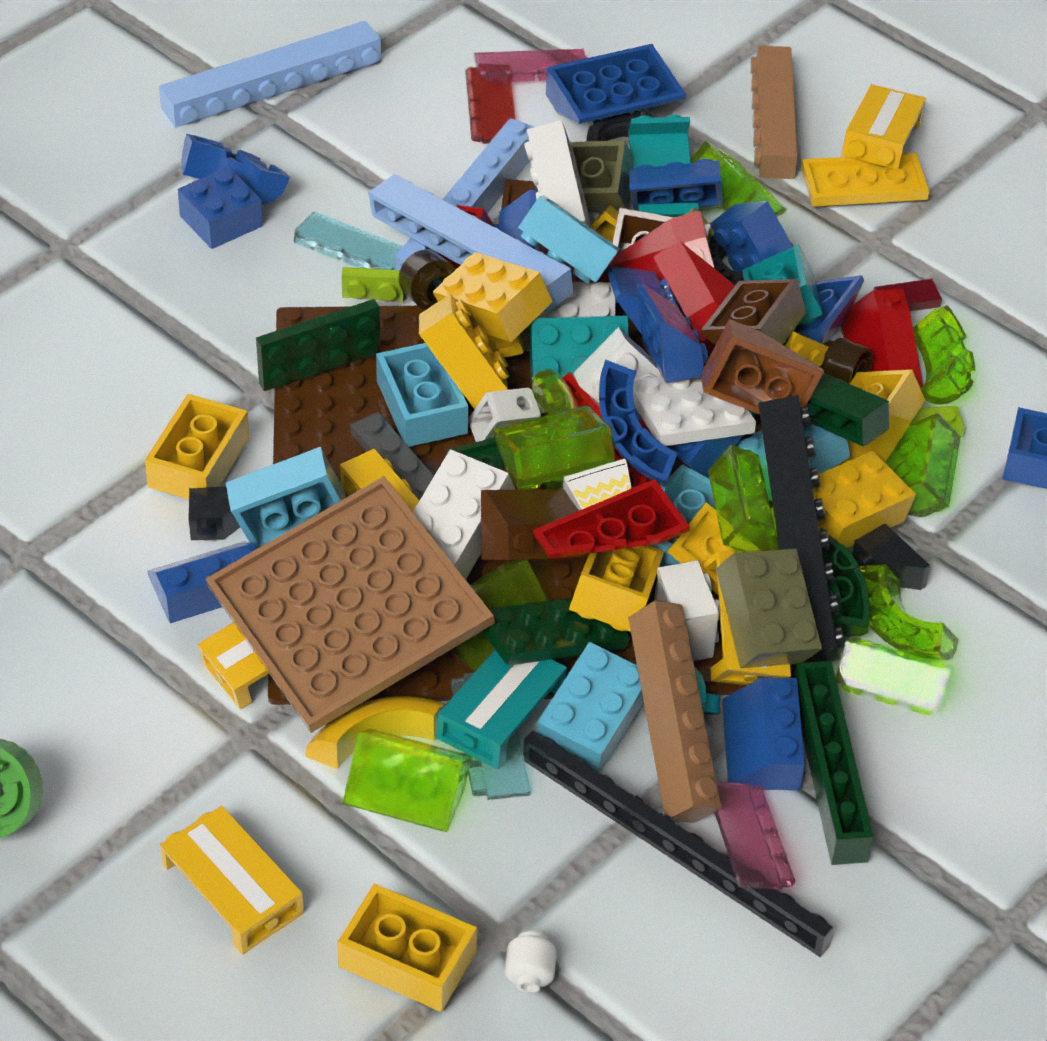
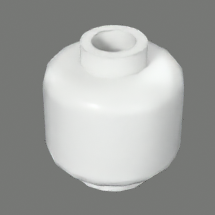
[505,931,557,993]

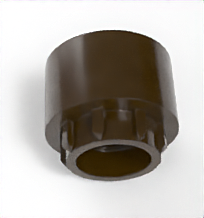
[399,250,456,310]
[820,338,873,384]

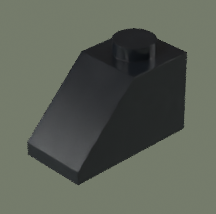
[188,487,240,541]
[852,524,930,590]

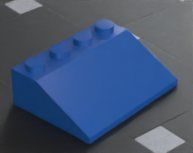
[546,44,686,124]

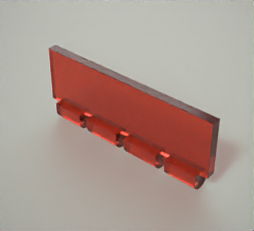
[465,66,515,144]

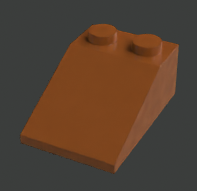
[701,319,824,414]

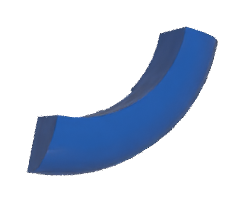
[181,133,290,204]
[599,359,678,487]

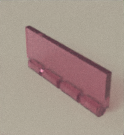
[474,49,587,83]
[714,782,795,890]

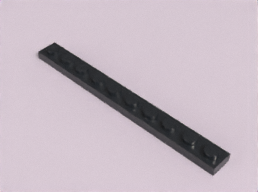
[523,730,833,957]

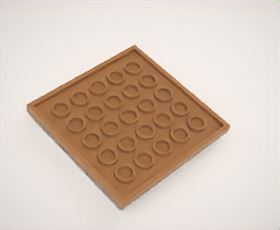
[205,476,495,733]

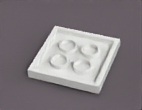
[633,376,756,446]

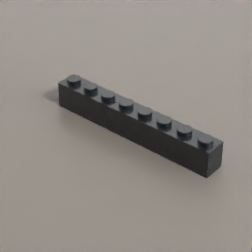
[758,395,845,663]

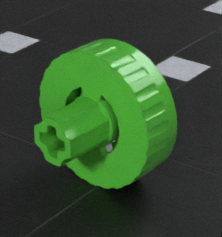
[0,739,43,838]

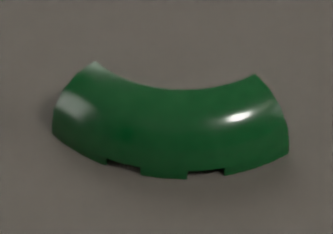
[821,528,870,636]

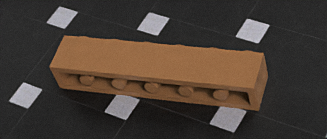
[750,45,797,179]
[628,601,721,823]

